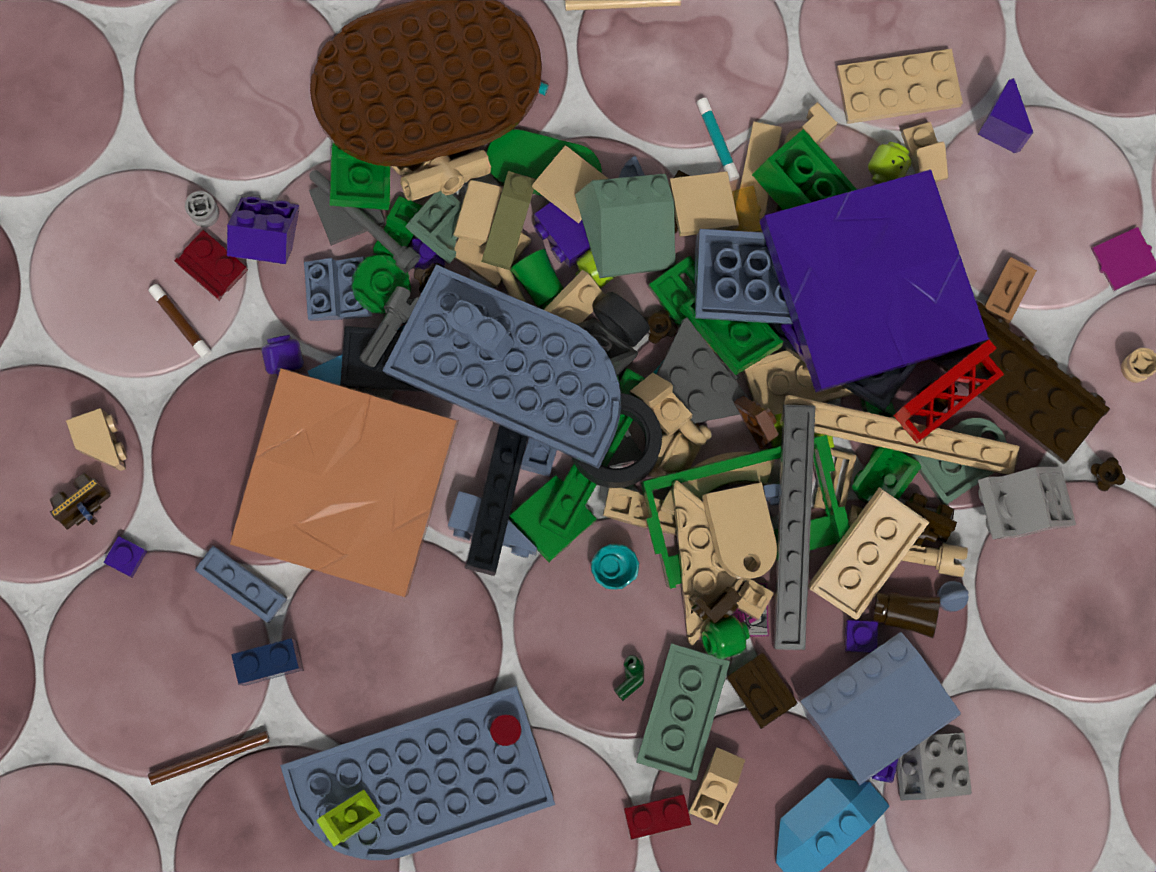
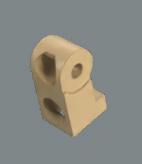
[784,102,837,145]

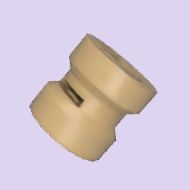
[1121,348,1156,383]

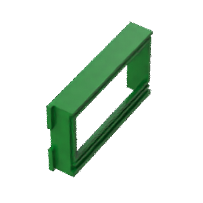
[640,435,850,589]

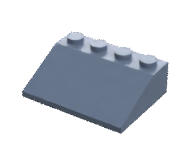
[694,229,793,324]
[800,632,961,785]

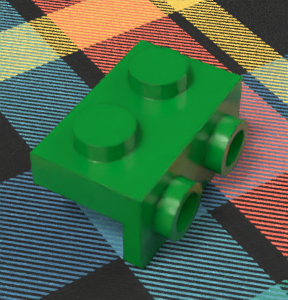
[852,446,921,503]

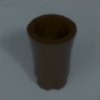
[873,592,940,639]

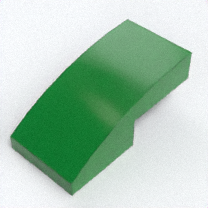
[373,196,423,257]

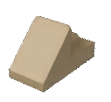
[901,122,948,182]
[630,373,692,436]

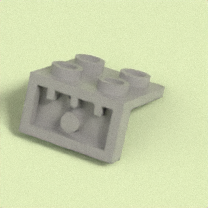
[897,733,972,801]

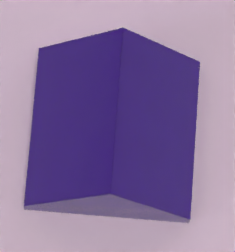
[978,78,1034,153]

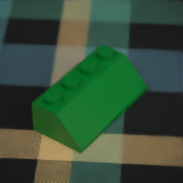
[752,129,857,210]

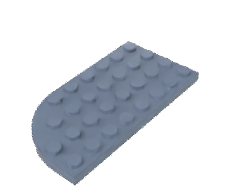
[383,265,621,469]
[280,686,555,860]

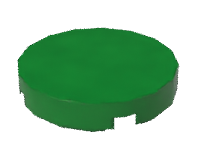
[351,254,411,314]

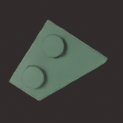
[406,191,462,264]

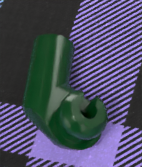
[614,655,645,701]

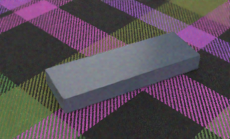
[195,546,287,623]

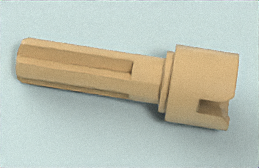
[901,543,968,577]

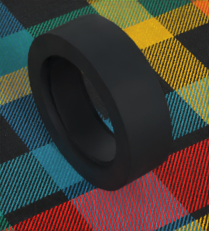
[572,393,662,488]

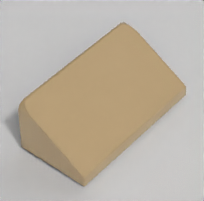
[453,180,502,246]

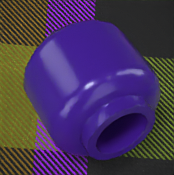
[261,335,304,376]

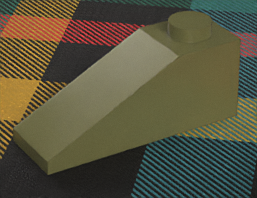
[481,171,537,270]

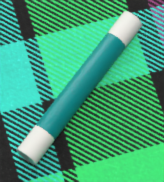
[696,98,740,181]

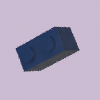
[231,638,304,686]

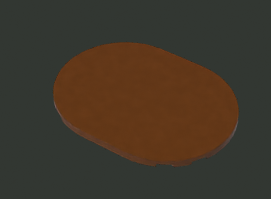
[310,0,542,166]

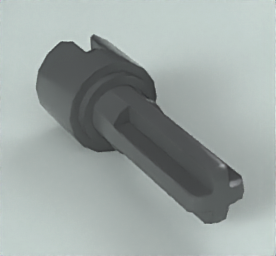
[360,286,419,367]

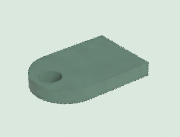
[910,418,1007,505]

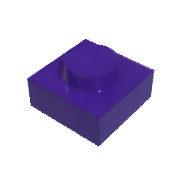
[412,239,445,269]
[103,536,147,578]
[845,620,878,653]

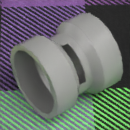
[185,191,219,227]

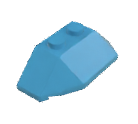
[776,778,890,872]

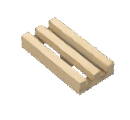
[813,449,857,509]

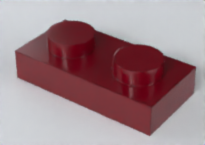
[624,794,692,840]

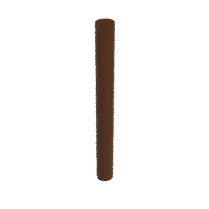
[148,731,270,785]

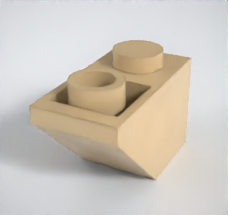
[66,408,127,471]
[689,747,745,825]

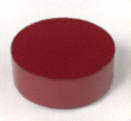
[490,714,522,746]

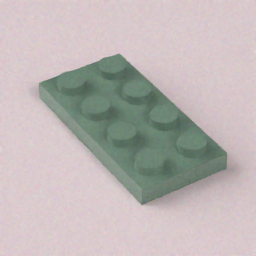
[636,643,730,781]

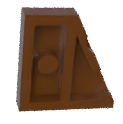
[733,396,779,450]

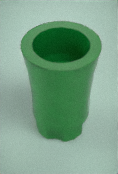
[510,249,564,310]

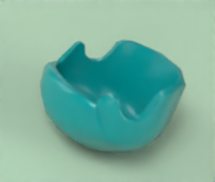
[591,543,640,590]

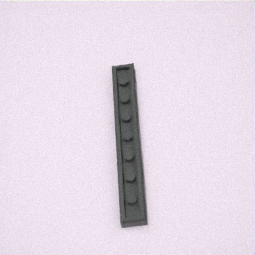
[773,404,816,650]

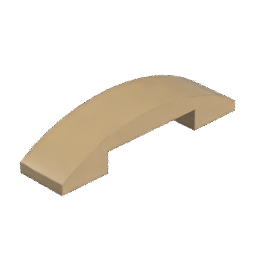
[603,488,677,536]

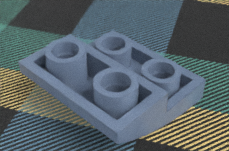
[304,256,372,321]

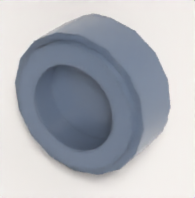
[936,581,969,612]

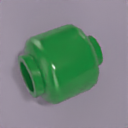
[701,615,750,659]

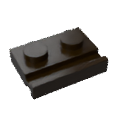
[726,653,798,729]

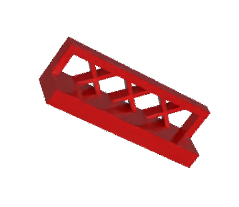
[893,340,1004,444]

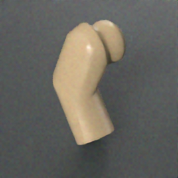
[679,419,711,446]

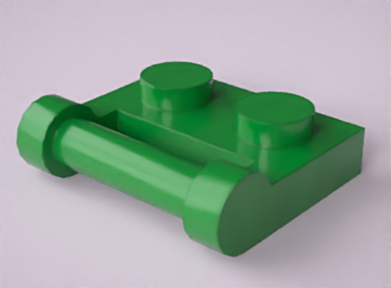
[648,256,695,328]

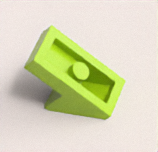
[316,790,381,847]

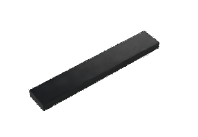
[464,425,528,576]

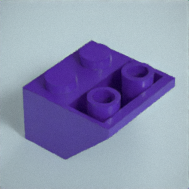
[227,196,299,264]

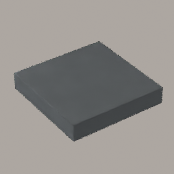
[309,187,386,246]

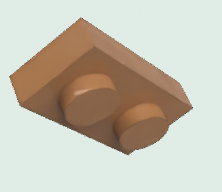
[984,257,1037,324]

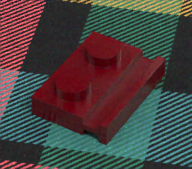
[174,230,248,301]

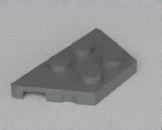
[656,317,750,424]

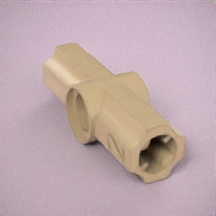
[400,150,491,201]

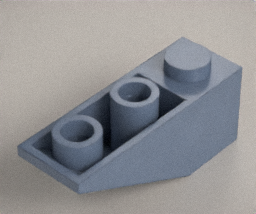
[448,491,537,558]

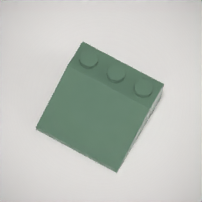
[575,174,675,278]

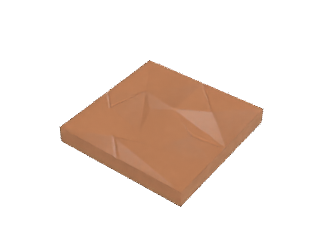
[230,369,459,597]

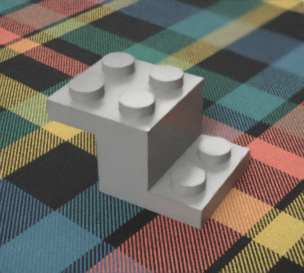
[978,467,1076,539]

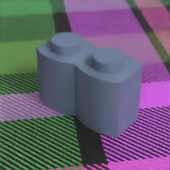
[446,300,515,360]

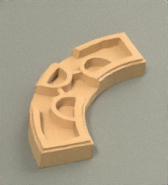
[661,452,775,515]

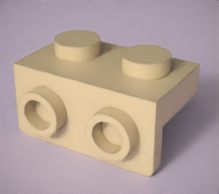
[544,270,605,324]

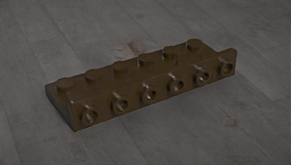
[930,300,1110,464]

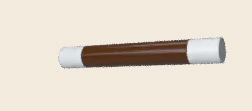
[148,284,212,359]

